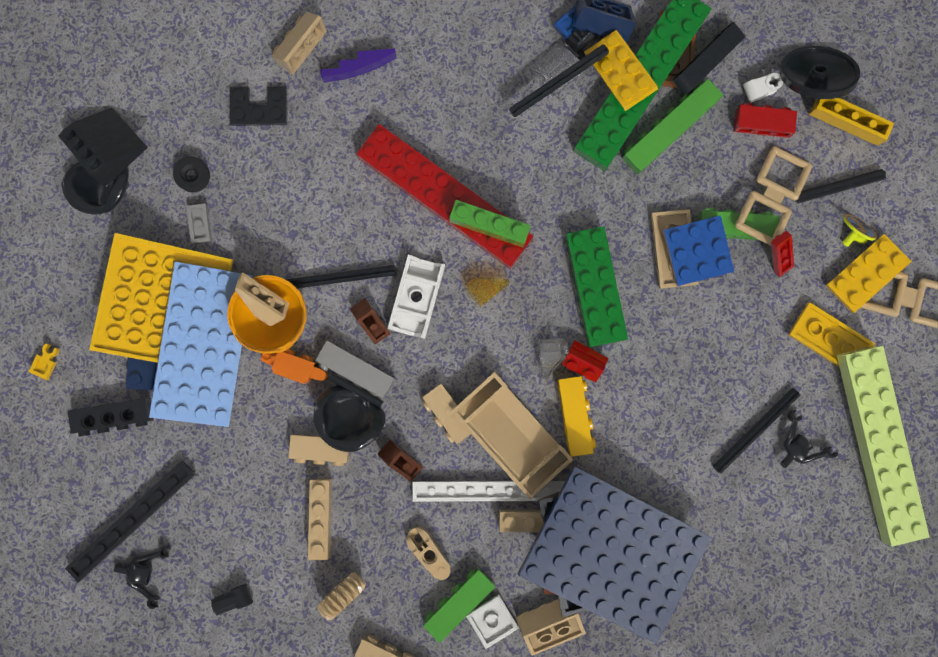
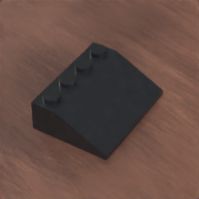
[58,108,148,187]

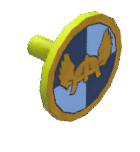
[842,214,877,247]

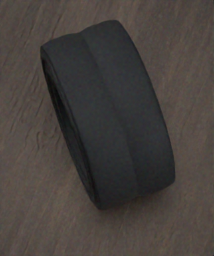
[173,156,210,193]

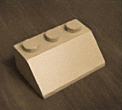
[272,12,327,75]
[516,599,586,656]

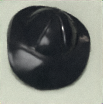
[61,162,129,215]
[313,385,386,452]

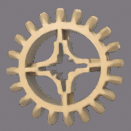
[317,572,366,620]

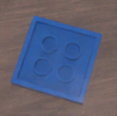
[663,215,734,286]

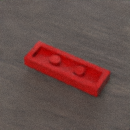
[771,230,794,278]

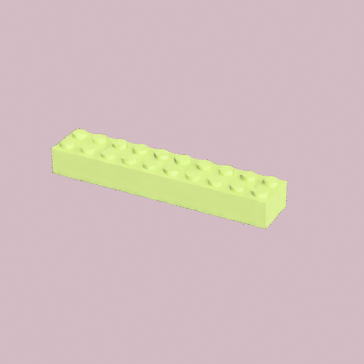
[837,346,929,547]

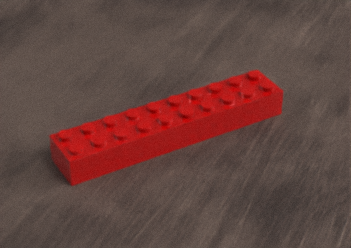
[356,124,534,269]

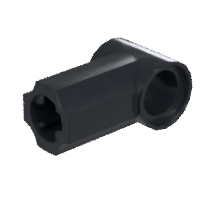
[211,584,254,616]

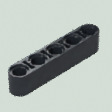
[672,22,746,95]

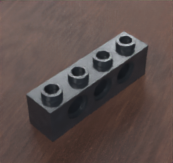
[68,398,154,437]

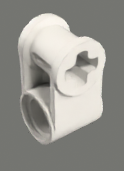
[743,73,783,103]

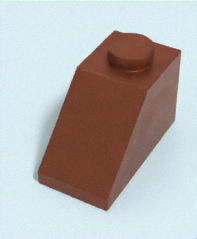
[349,298,390,344]
[377,440,423,482]

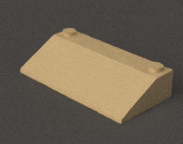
[451,372,574,499]

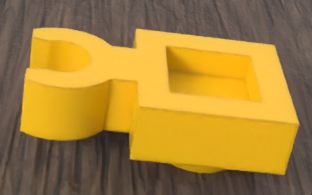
[28,344,60,380]

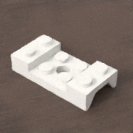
[387,255,446,339]

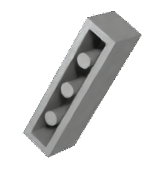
[315,341,395,399]

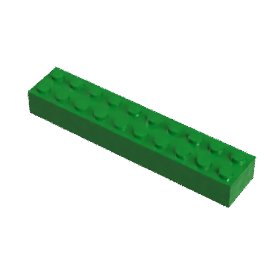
[574,0,712,172]

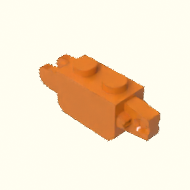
[261,349,329,384]

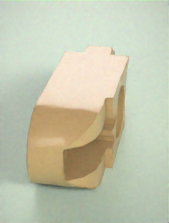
[406,526,451,580]

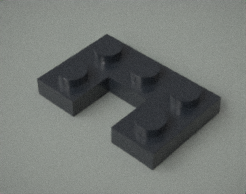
[230,86,288,126]

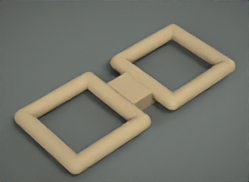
[735,146,812,246]
[860,272,938,328]

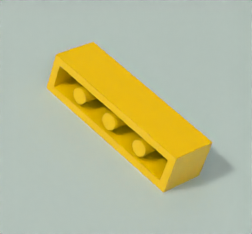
[809,98,894,146]
[557,376,596,457]

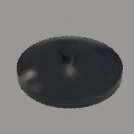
[780,46,860,99]

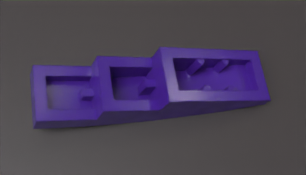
[321,48,397,83]

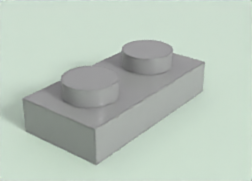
[186,203,212,244]

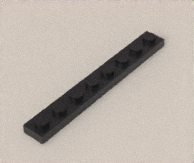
[65,460,196,583]

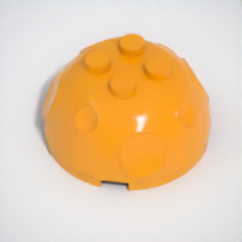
[227,275,307,354]

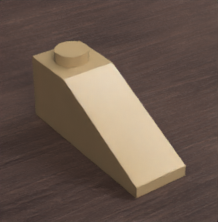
[235,272,289,326]

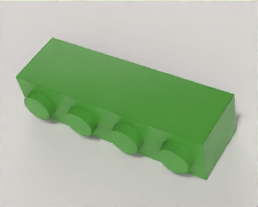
[450,200,531,247]
[698,208,779,240]
[423,567,496,643]

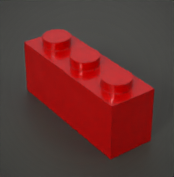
[734,103,797,138]

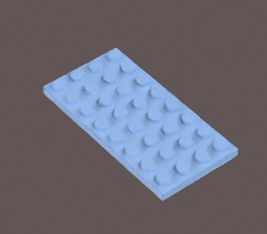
[149,262,253,427]

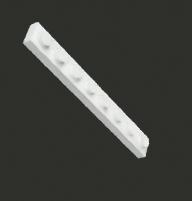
[413,481,565,502]

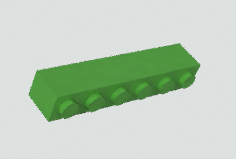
[622,79,723,175]

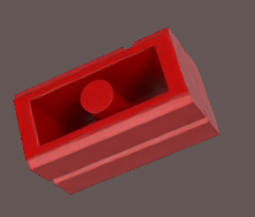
[562,340,609,383]

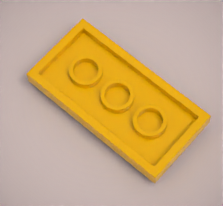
[584,30,658,111]
[826,234,912,314]
[788,302,875,367]

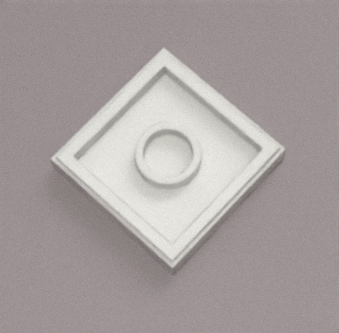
[466,593,519,649]

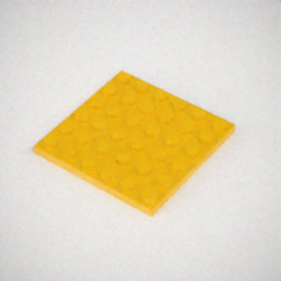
[89,233,233,363]

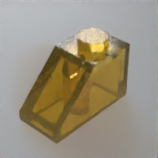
[466,277,510,308]

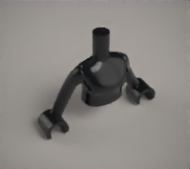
[780,410,838,468]
[113,546,171,609]

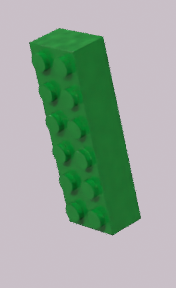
[565,226,628,348]

